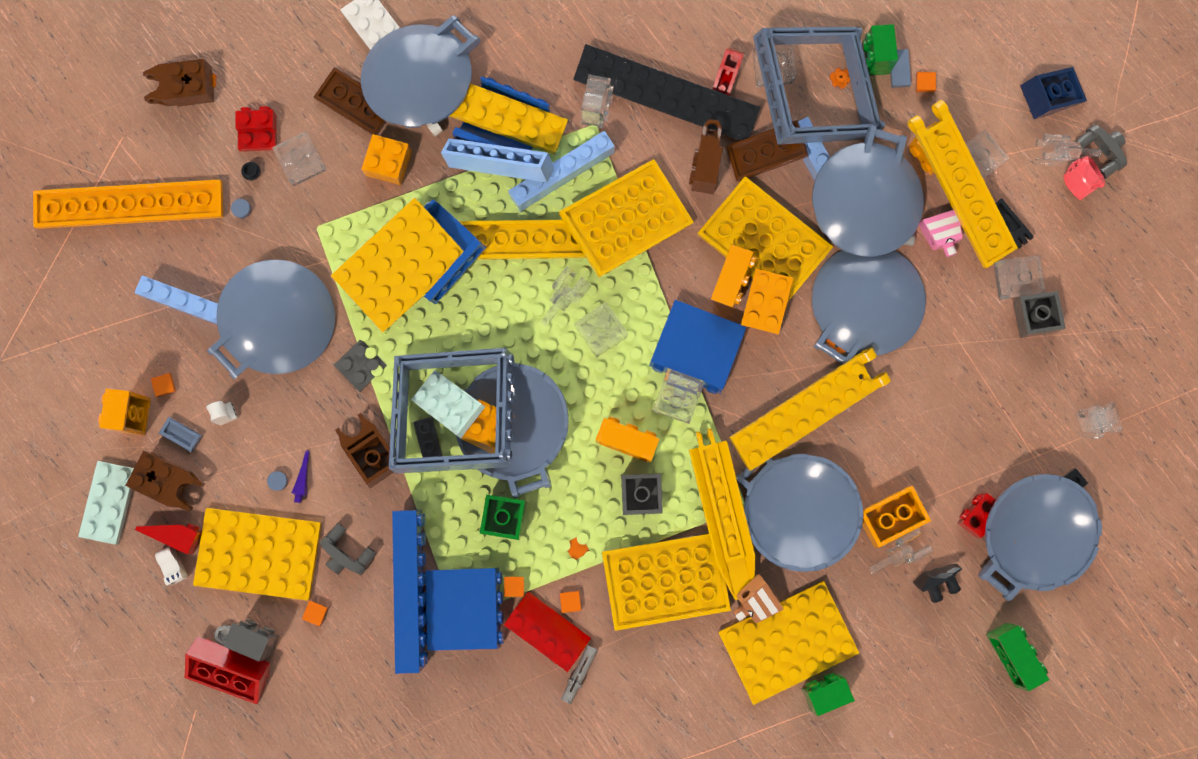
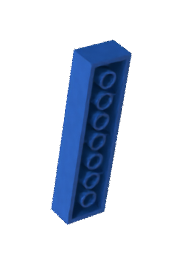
[392,509,428,674]

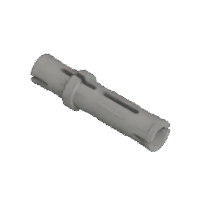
[560,645,598,704]

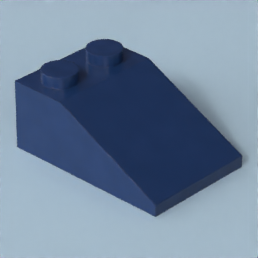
[1020,67,1087,119]

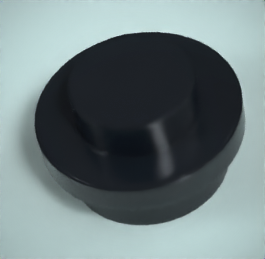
[241,162,261,181]

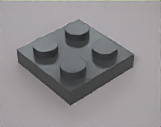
[334,340,387,392]

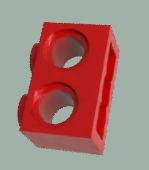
[958,493,996,538]

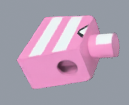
[919,210,963,257]

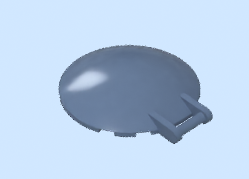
[361,15,481,128]
[812,125,924,257]
[811,250,926,365]
[207,260,335,380]
[456,363,569,499]
[736,454,863,572]
[978,474,1102,601]

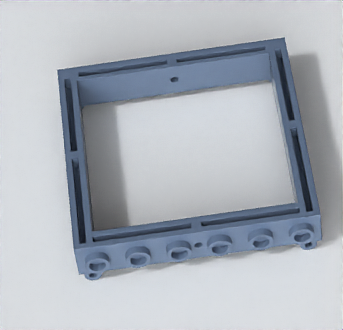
[753,27,885,144]
[389,348,514,473]

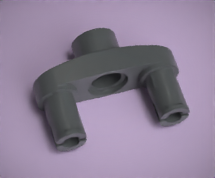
[1074,125,1127,179]
[320,523,376,575]

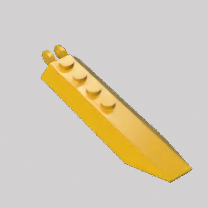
[689,428,755,600]

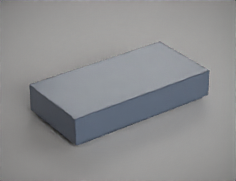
[890,49,911,88]
[159,417,203,452]

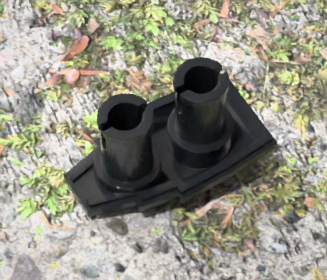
[913,564,962,603]

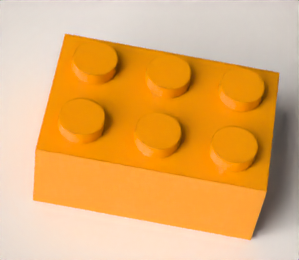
[711,244,758,307]
[741,269,794,334]
[98,388,151,436]
[596,416,659,463]
[862,486,931,548]

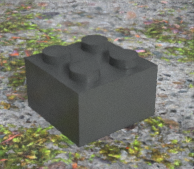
[1013,291,1066,338]
[621,474,663,515]
[223,619,279,661]

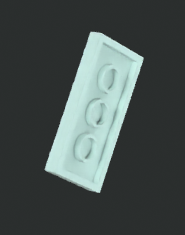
[411,370,485,438]
[78,461,134,545]

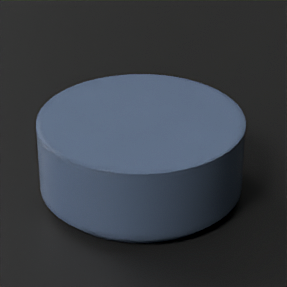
[231,199,251,219]
[267,471,288,491]

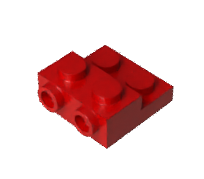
[235,106,277,152]

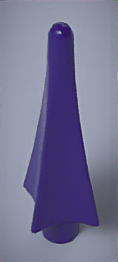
[291,450,310,503]

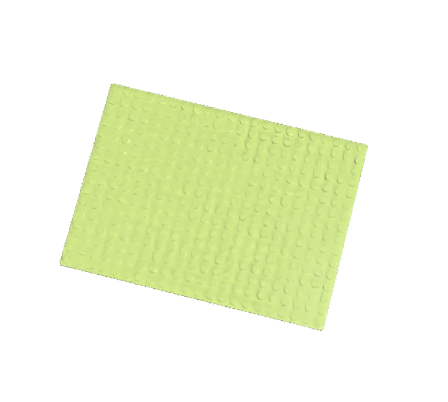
[317,125,745,601]

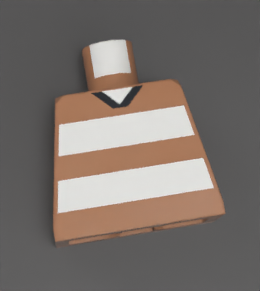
[733,574,784,623]

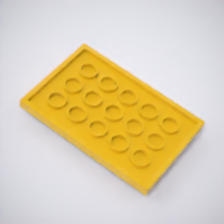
[559,159,694,278]
[697,177,833,301]
[331,198,464,332]
[193,508,322,601]
[601,534,731,631]
[718,581,859,705]

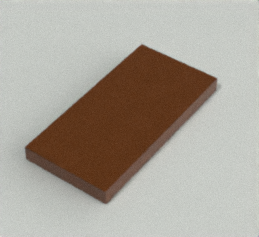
[314,67,386,135]
[726,120,809,182]

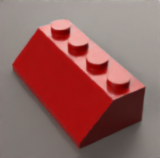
[504,591,591,673]
[184,636,270,705]

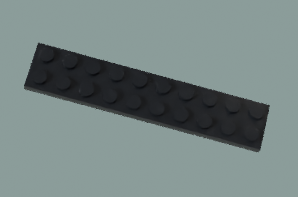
[573,44,760,141]

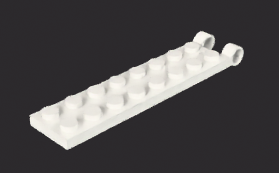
[341,0,458,137]

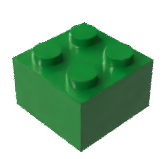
[862,24,898,76]
[479,494,527,540]
[802,672,855,717]

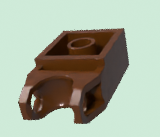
[143,59,214,107]
[689,119,723,194]
[335,413,395,488]
[125,450,206,511]

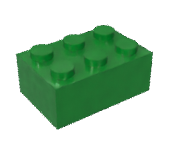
[986,623,1049,692]

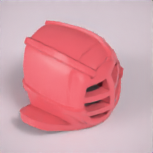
[1063,156,1105,200]

